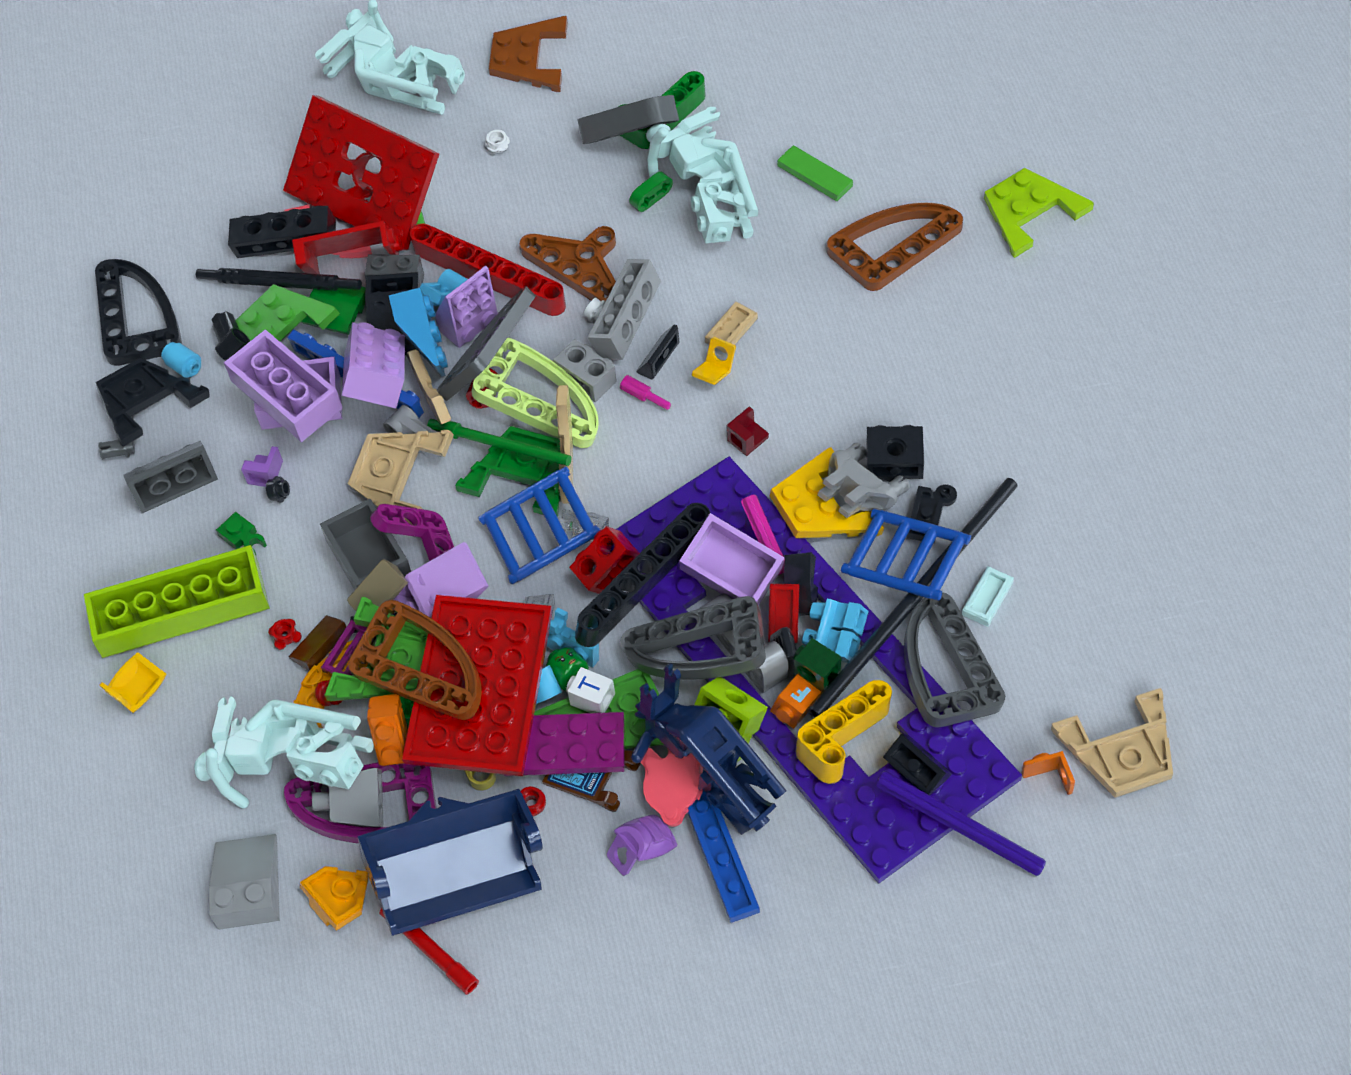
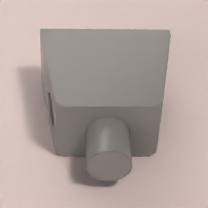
[312,768,384,827]

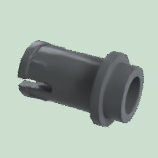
[98,440,135,460]

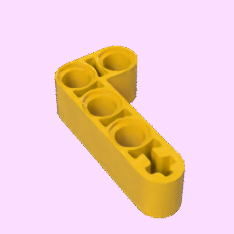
[796,680,892,784]

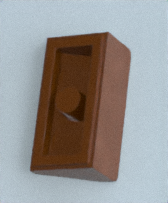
[288,615,347,671]

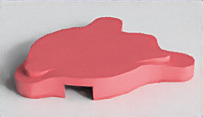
[641,748,703,827]

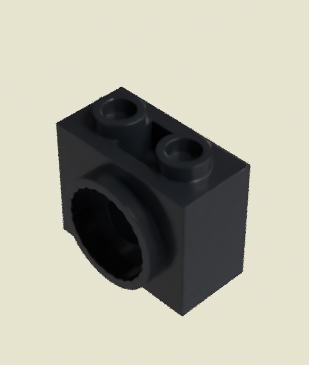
[866,425,924,482]

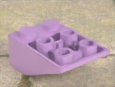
[435,266,498,348]
[393,542,489,618]

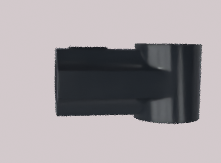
[211,311,250,361]

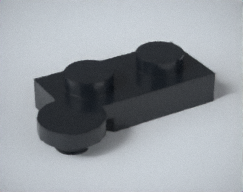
[907,484,957,544]

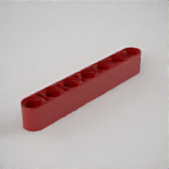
[410,223,566,316]

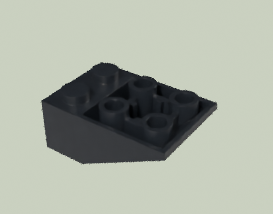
[365,272,421,355]

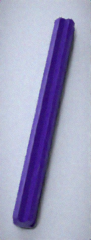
[876,771,1046,876]

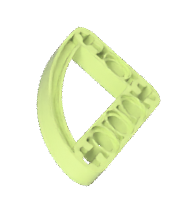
[472,338,599,448]

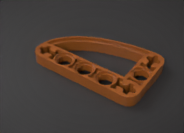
[827,203,963,291]
[348,600,482,720]

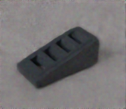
[770,627,797,662]

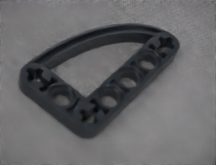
[95,259,182,366]

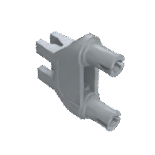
[817,443,909,518]

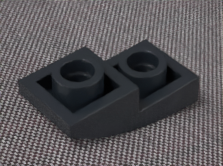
[784,552,818,616]

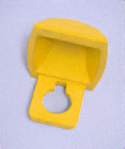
[99,652,167,713]

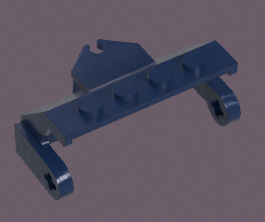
[357,789,543,936]

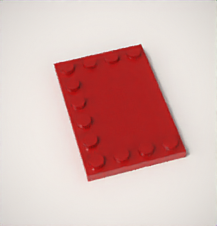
[402,595,553,776]

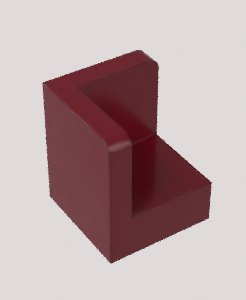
[726,406,769,457]

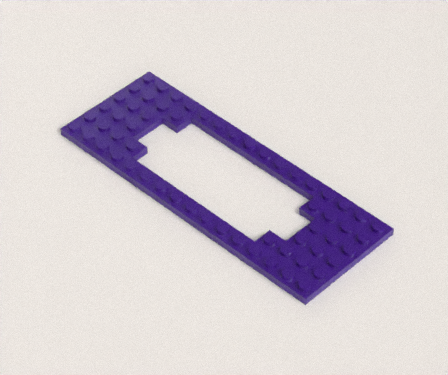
[611,456,1022,884]

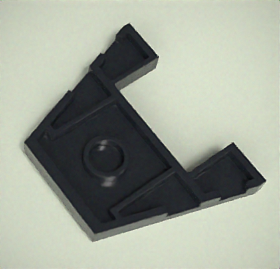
[96,358,210,447]

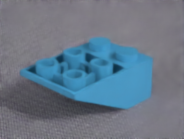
[389,288,448,377]

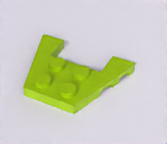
[984,168,1094,258]

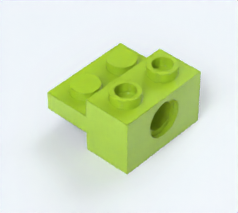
[694,677,768,762]

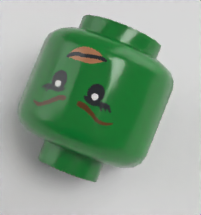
[546,647,589,691]

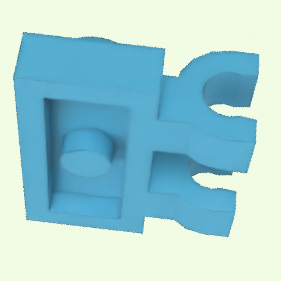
[547,608,599,668]

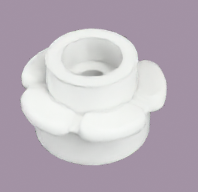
[485,130,510,153]
[583,298,605,322]

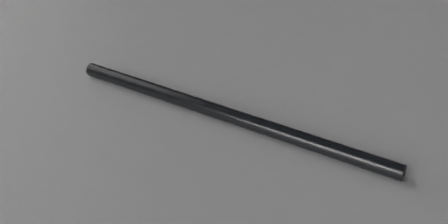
[808,478,1018,718]

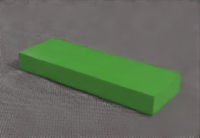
[777,145,853,201]

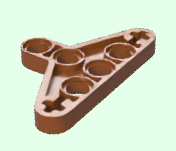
[519,226,616,302]

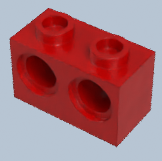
[569,526,640,594]

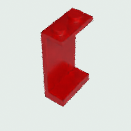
[292,221,402,274]

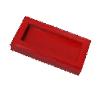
[768,584,799,643]

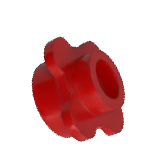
[268,619,302,650]

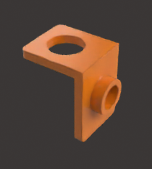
[1021,751,1075,795]

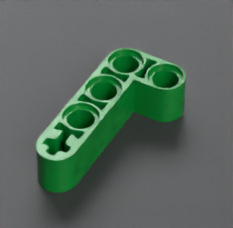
[618,71,706,149]

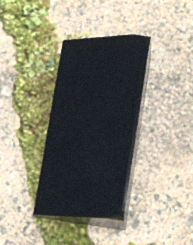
[636,324,680,380]
[883,734,952,795]

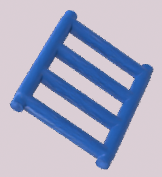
[478,466,600,584]
[841,509,971,601]

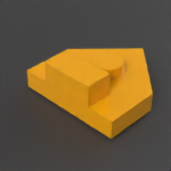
[300,866,369,931]

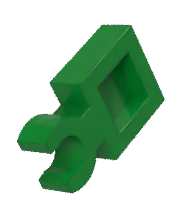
[216,511,267,555]

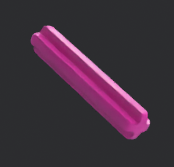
[741,495,785,575]

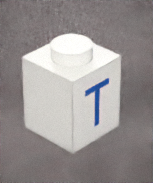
[566,667,615,713]

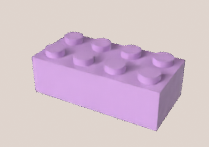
[342,322,405,408]
[224,330,343,442]

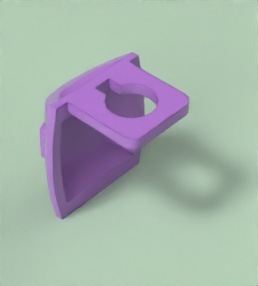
[607,815,677,876]

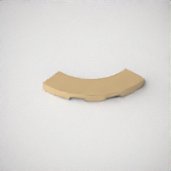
[406,349,451,424]
[556,385,573,504]

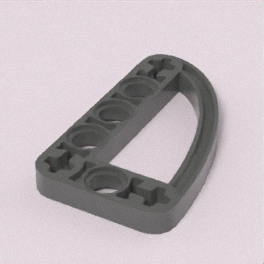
[437,286,536,401]
[904,592,1006,727]
[620,596,766,680]

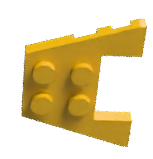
[769,447,884,538]

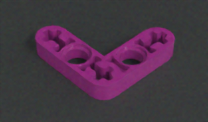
[370,504,454,561]

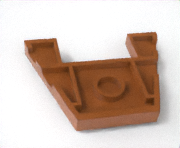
[489,16,568,92]

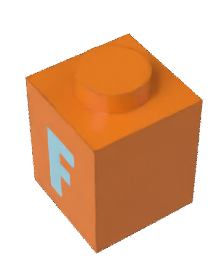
[770,674,821,729]

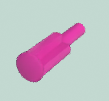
[620,375,671,410]

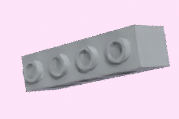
[588,259,661,360]

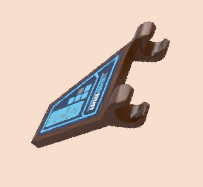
[542,750,641,812]

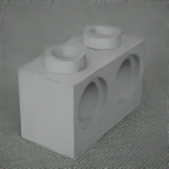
[553,339,617,402]

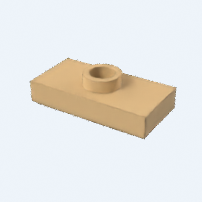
[705,301,758,354]

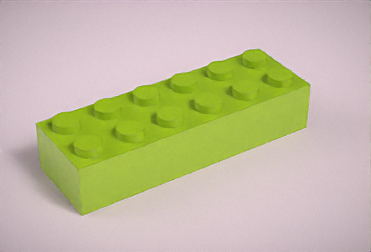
[83,545,270,658]

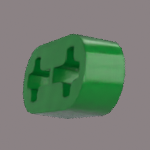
[629,171,673,212]

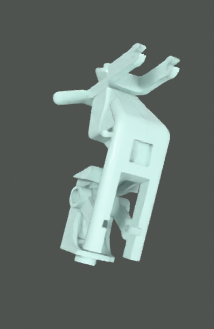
[315,0,465,115]
[646,107,758,243]
[194,696,374,809]

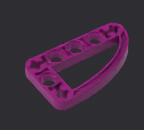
[284,762,437,844]

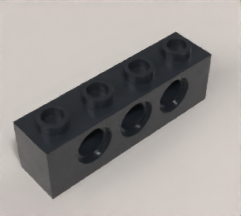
[228,206,336,258]

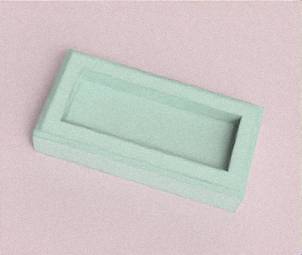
[962,566,1014,627]

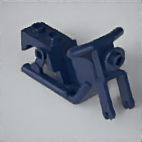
[631,663,787,835]

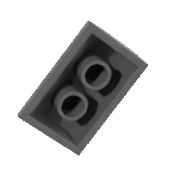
[123,441,218,513]

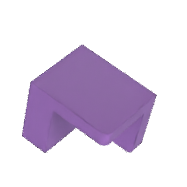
[241,446,283,487]

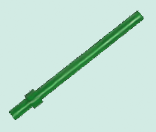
[427,418,572,466]

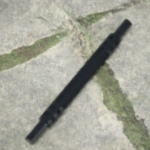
[195,268,362,291]

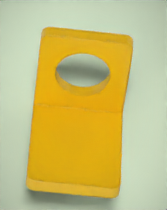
[692,337,736,385]

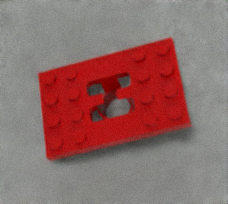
[283,95,440,250]

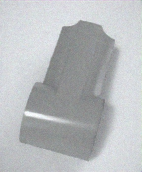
[383,405,436,454]

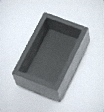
[320,499,411,590]

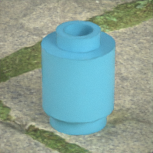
[161,342,201,378]

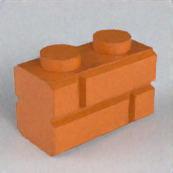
[367,694,408,766]

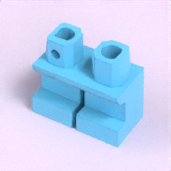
[802,599,869,663]

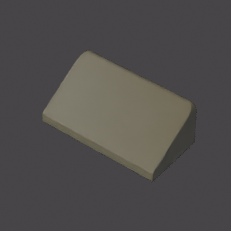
[347,559,408,611]

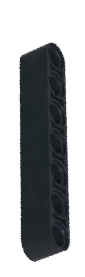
[575,503,711,647]

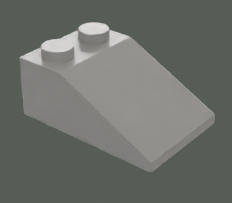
[209,834,280,930]

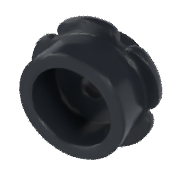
[266,476,290,503]

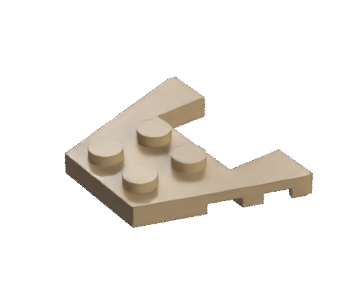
[348,430,454,525]
[1051,688,1173,798]

